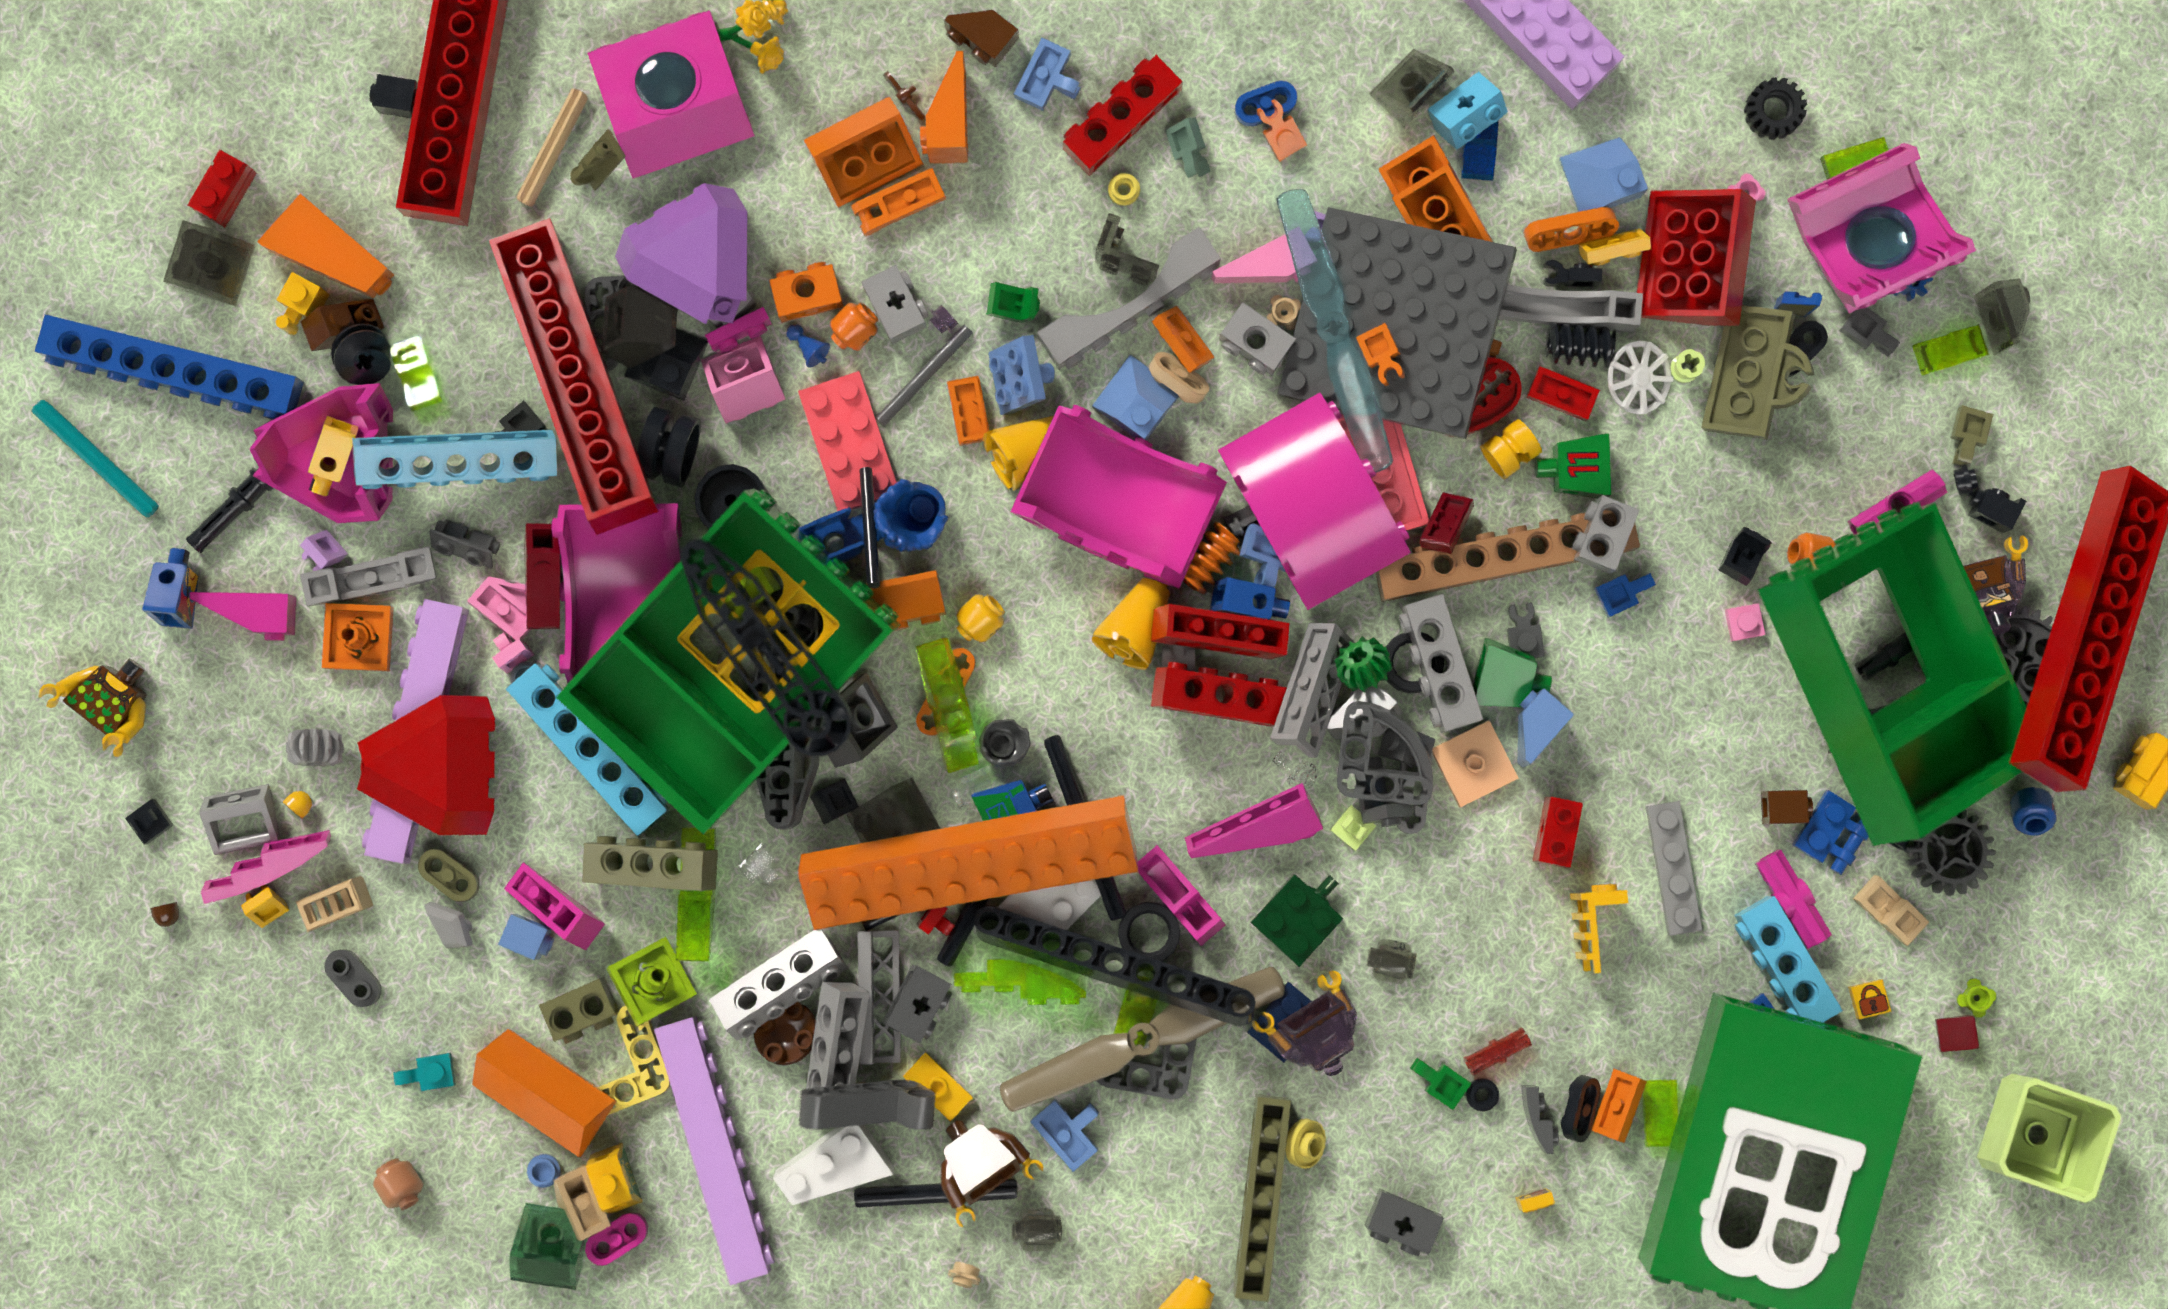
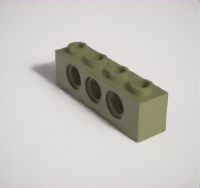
[582,836,718,891]

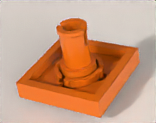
[322,603,394,672]

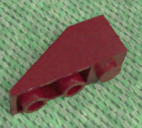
[524,523,560,629]

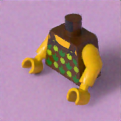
[38,658,147,757]

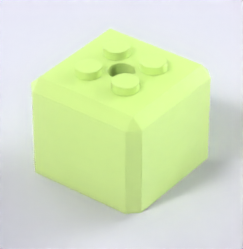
[1977,1073,2121,1203]

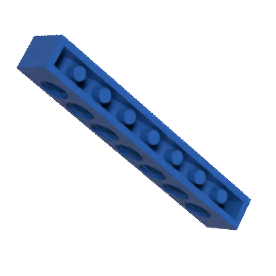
[34,314,304,420]

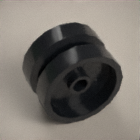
[637,407,701,488]
[694,464,769,529]

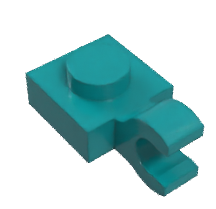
[393,1053,456,1091]

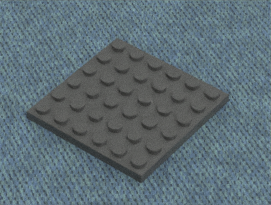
[1277,207,1517,439]

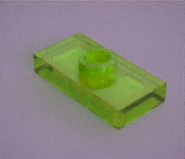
[1642,1079,1678,1147]

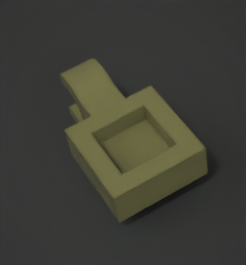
[1951,405,1994,466]

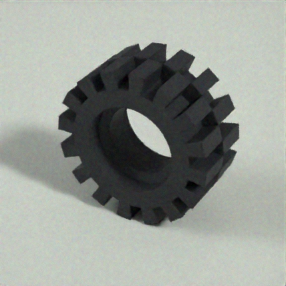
[1744,77,1807,140]

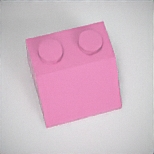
[701,336,786,424]

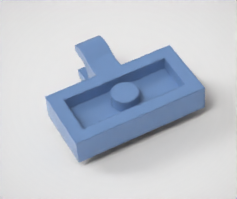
[1014,38,1081,111]
[1240,524,1286,587]
[1030,1099,1099,1172]

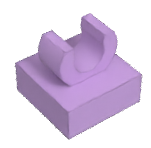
[300,530,348,571]

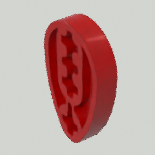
[1448,357,1522,437]

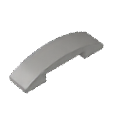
[300,546,437,606]

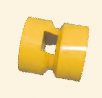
[1480,419,1542,480]

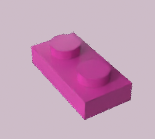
[705,307,772,353]

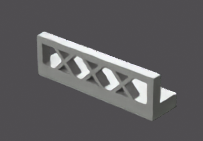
[1270,623,1355,758]
[858,930,901,1065]

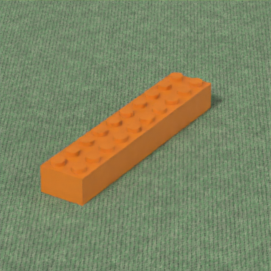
[798,795,1138,930]

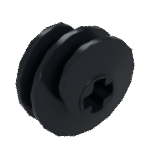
[330,324,391,385]

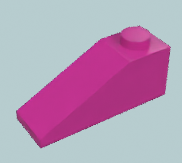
[190,592,296,641]
[504,862,605,950]

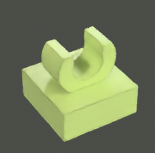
[1330,805,1376,851]

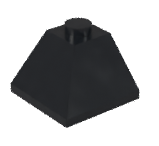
[624,318,709,401]

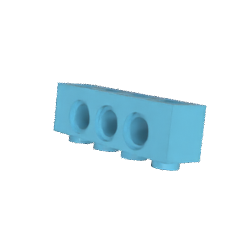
[1734,896,1843,1022]

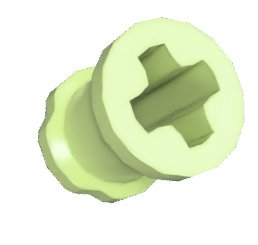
[1670,349,1705,383]

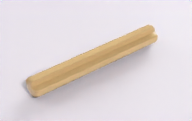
[517,88,588,207]

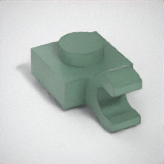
[1165,117,1210,178]

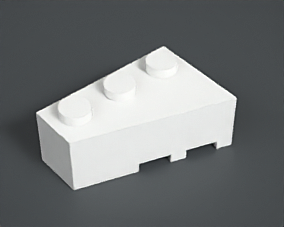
[773,1125,894,1205]

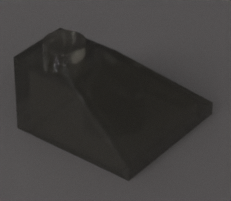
[1974,278,2030,356]

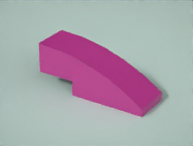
[1138,845,1226,946]

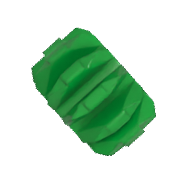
[1335,636,1392,693]

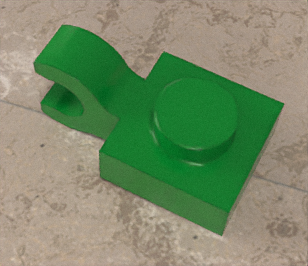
[1410,1058,1472,1110]

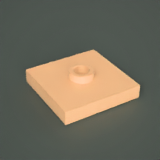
[1432,720,1519,808]

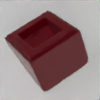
[1935,1015,1979,1052]

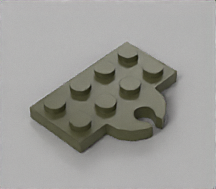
[1701,305,1814,440]

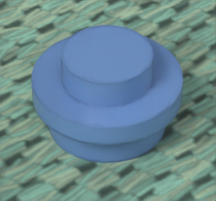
[527,1154,561,1188]

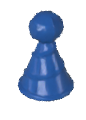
[786,324,830,368]

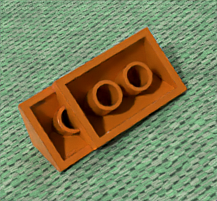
[1378,135,1493,242]
[472,1029,617,1157]

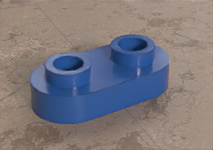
[1235,81,1297,127]

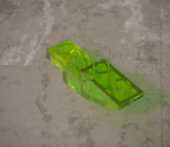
[915,637,979,774]
[676,827,716,962]
[954,959,1086,1005]

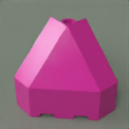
[249,383,393,523]

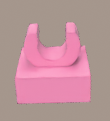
[492,632,534,674]

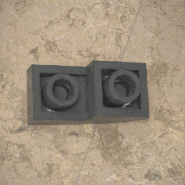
[1521,1085,1559,1154]

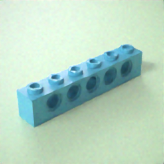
[352,430,557,489]
[506,663,670,836]

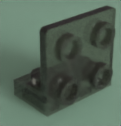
[1095,213,1159,286]
[847,778,941,843]

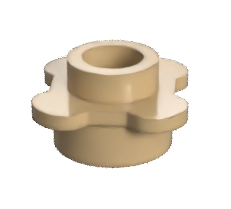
[1267,295,1302,330]
[948,1262,981,1289]

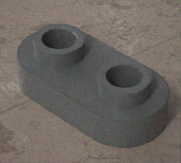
[324,949,381,1007]

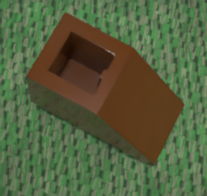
[944,10,1019,68]
[300,299,385,351]

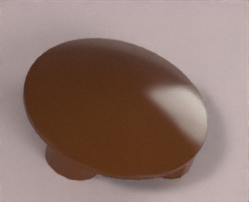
[754,1001,816,1065]

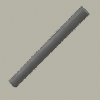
[875,325,973,426]

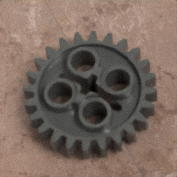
[1986,606,2053,707]

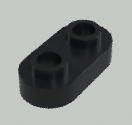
[1788,321,1828,377]
[1561,1075,1601,1143]

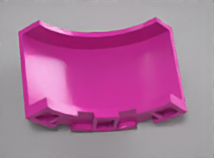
[1218,393,1411,610]
[1010,405,1227,589]
[552,503,683,683]

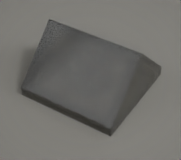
[1370,49,1455,128]

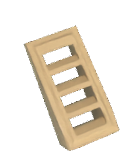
[296,876,373,932]

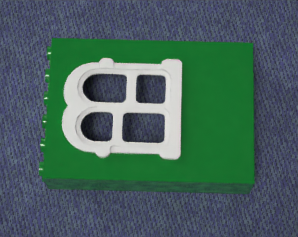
[1639,992,1923,1309]

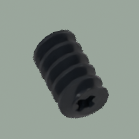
[1545,322,1616,369]

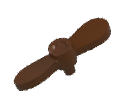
[883,71,926,120]

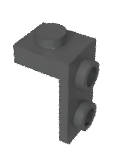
[1355,757,1413,827]

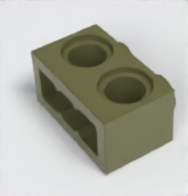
[538,977,619,1044]

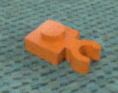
[1257,99,1307,161]
[1356,323,1405,386]

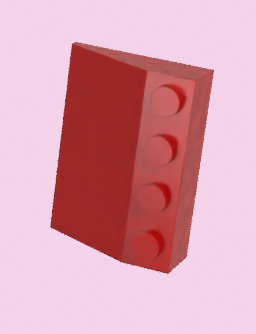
[1637,189,1756,326]

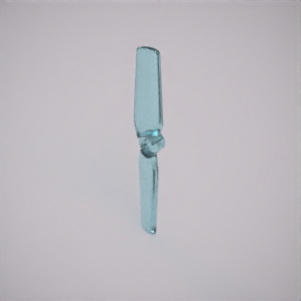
[1276,189,1393,473]

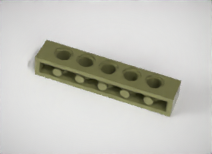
[1233,1094,1291,1302]

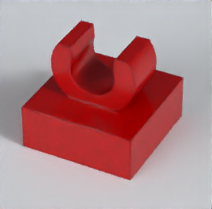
[916,906,955,936]

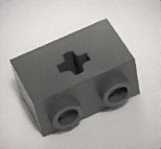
[881,965,952,1043]
[1365,1188,1444,1257]

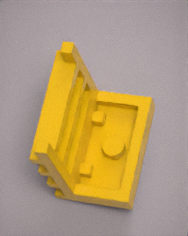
[1570,884,1628,973]

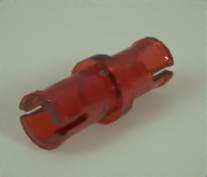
[1464,1027,1532,1076]

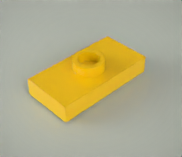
[903,1052,973,1122]

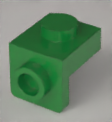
[986,282,1040,323]

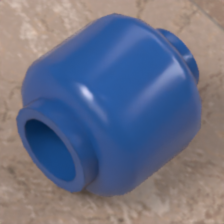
[2010,787,2057,836]

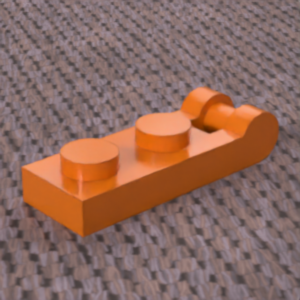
[851,168,946,236]

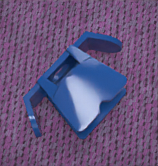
[798,507,882,563]

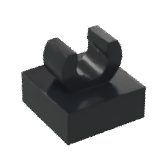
[125,799,174,845]

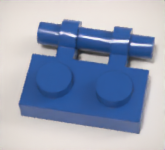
[1792,790,1869,875]

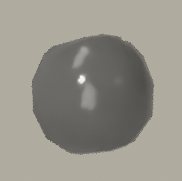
[979,719,1031,767]

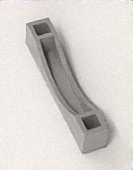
[1037,226,1221,370]
[1498,285,1643,333]

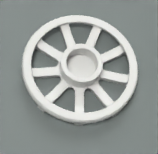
[1608,341,1673,414]

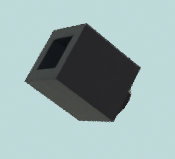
[369,74,418,118]

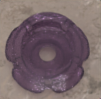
[930,305,959,334]

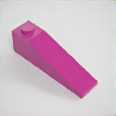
[1185,783,1323,858]

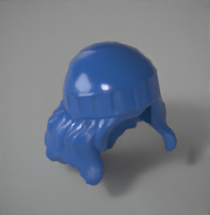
[873,479,948,552]

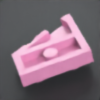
[467,576,531,641]

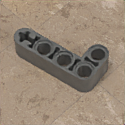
[799,1080,936,1130]

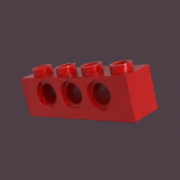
[1063,54,1183,177]
[1151,604,1290,660]
[1150,662,1287,727]

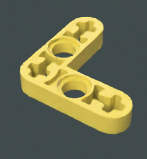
[598,1005,670,1115]

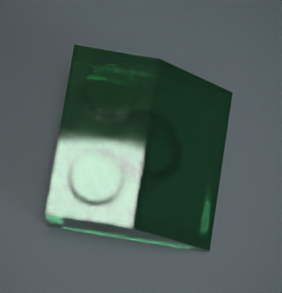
[509,1203,587,1290]

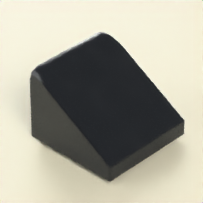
[810,778,859,825]

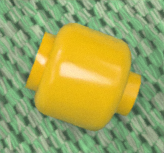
[956,594,1005,642]

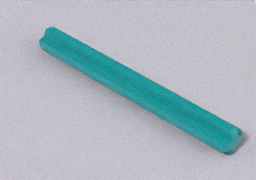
[32,400,159,517]

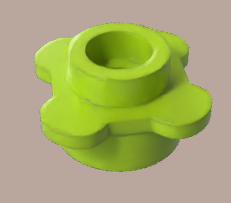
[1956,978,1996,1018]

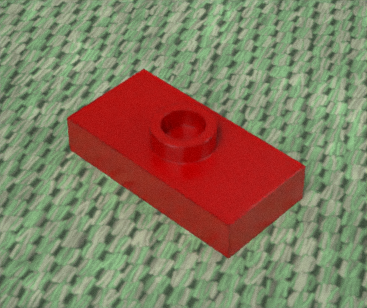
[1526,366,1600,422]

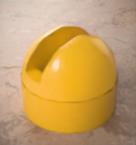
[283,791,312,819]

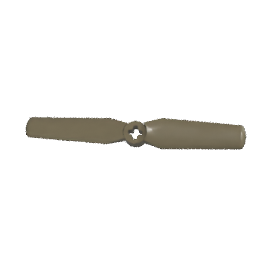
[1000,967,1285,1112]

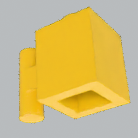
[276,272,330,335]

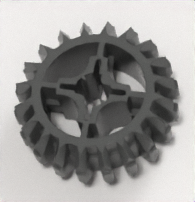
[1904,809,1997,896]

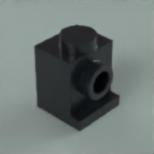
[1968,488,2027,533]

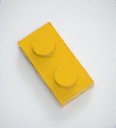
[1578,228,1651,266]

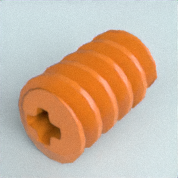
[1183,522,1240,595]

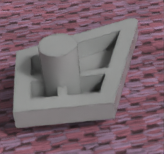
[424,902,473,948]

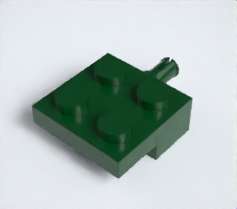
[1250,874,1344,967]

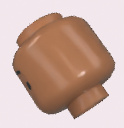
[373,1158,423,1210]

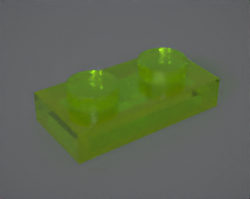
[1820,137,1889,180]

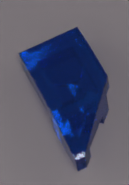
[1460,120,1499,181]

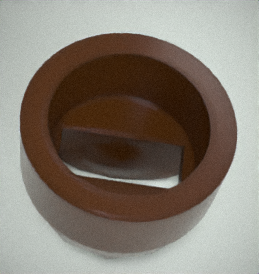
[150,902,179,927]

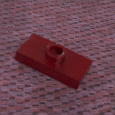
[1420,492,1474,554]

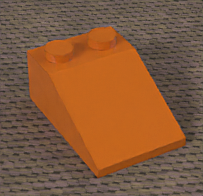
[920,51,968,164]

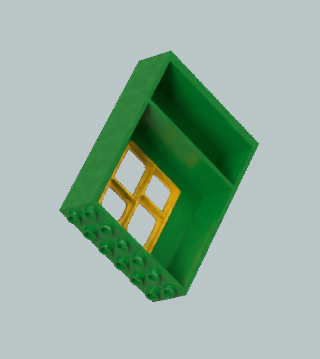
[555,489,901,835]

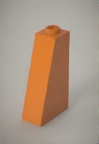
[257,193,394,298]

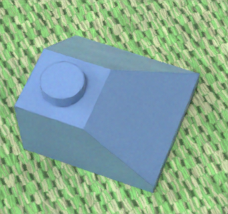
[1559,137,1648,212]
[1092,355,1179,441]
[1517,689,1574,768]

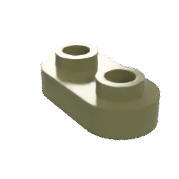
[418,849,479,902]

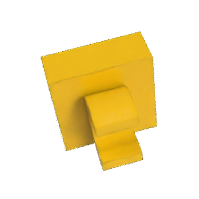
[241,884,289,928]

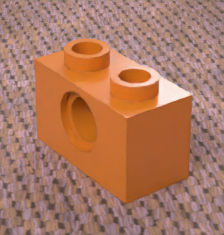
[769,262,844,323]

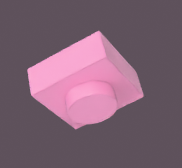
[1725,603,1765,642]

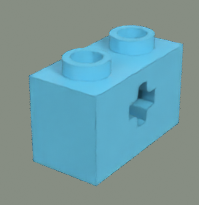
[1427,72,1508,150]

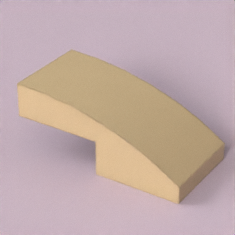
[1853,875,1929,946]

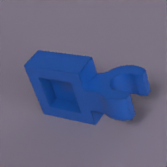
[1594,573,1656,618]

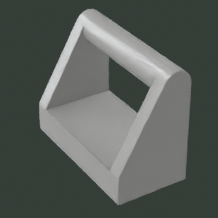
[199,784,280,855]

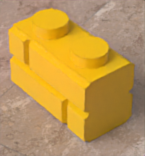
[2113,733,2168,810]

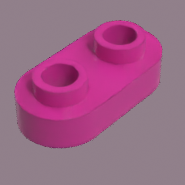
[585,1212,648,1266]

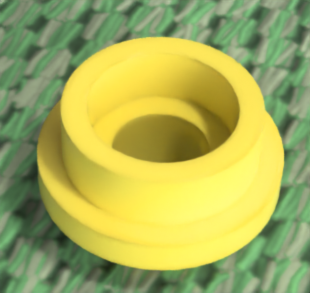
[1108,173,1140,206]

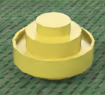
[1285,1119,1326,1169]

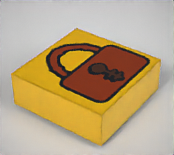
[1848,979,1891,1019]
[1515,1188,1555,1213]

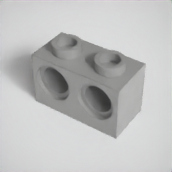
[1572,495,1639,574]

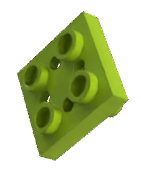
[606,937,697,1027]

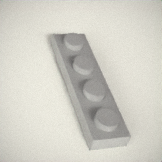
[1645,801,1702,936]

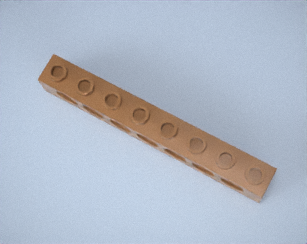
[1375,510,1640,602]

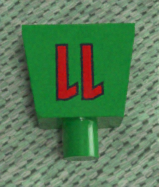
[1535,434,1611,499]

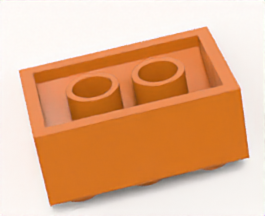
[804,96,923,208]
[866,570,946,631]

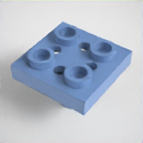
[988,335,1055,415]

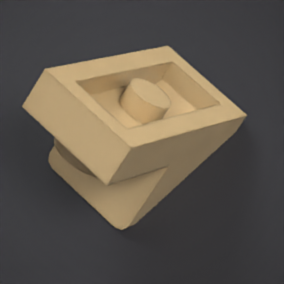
[553,1165,611,1241]

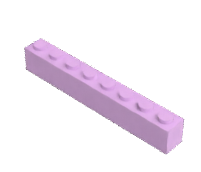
[362,599,469,864]
[654,1016,775,1285]

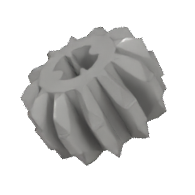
[286,728,344,767]

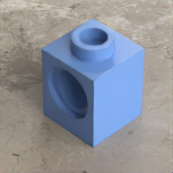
[498,914,554,960]

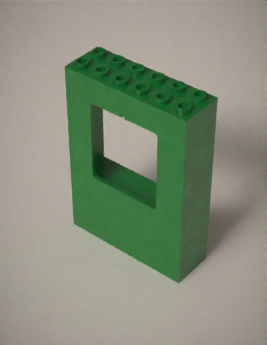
[1758,502,2027,846]

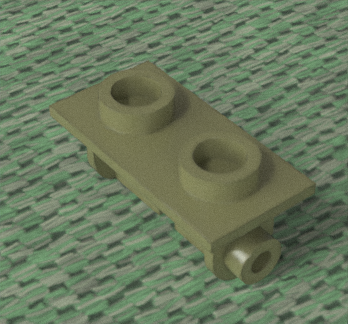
[570,129,626,191]

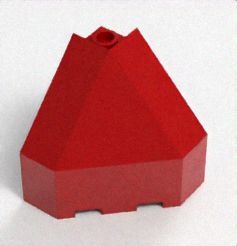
[357,695,495,835]

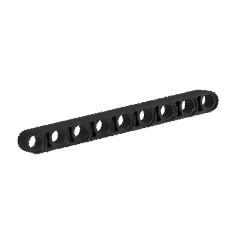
[974,906,1256,1026]

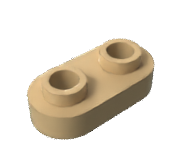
[1149,352,1209,403]

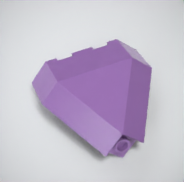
[615,183,747,324]

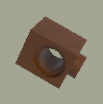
[1761,790,1813,824]

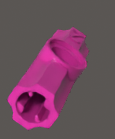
[1847,469,1948,535]
[1755,849,1832,949]

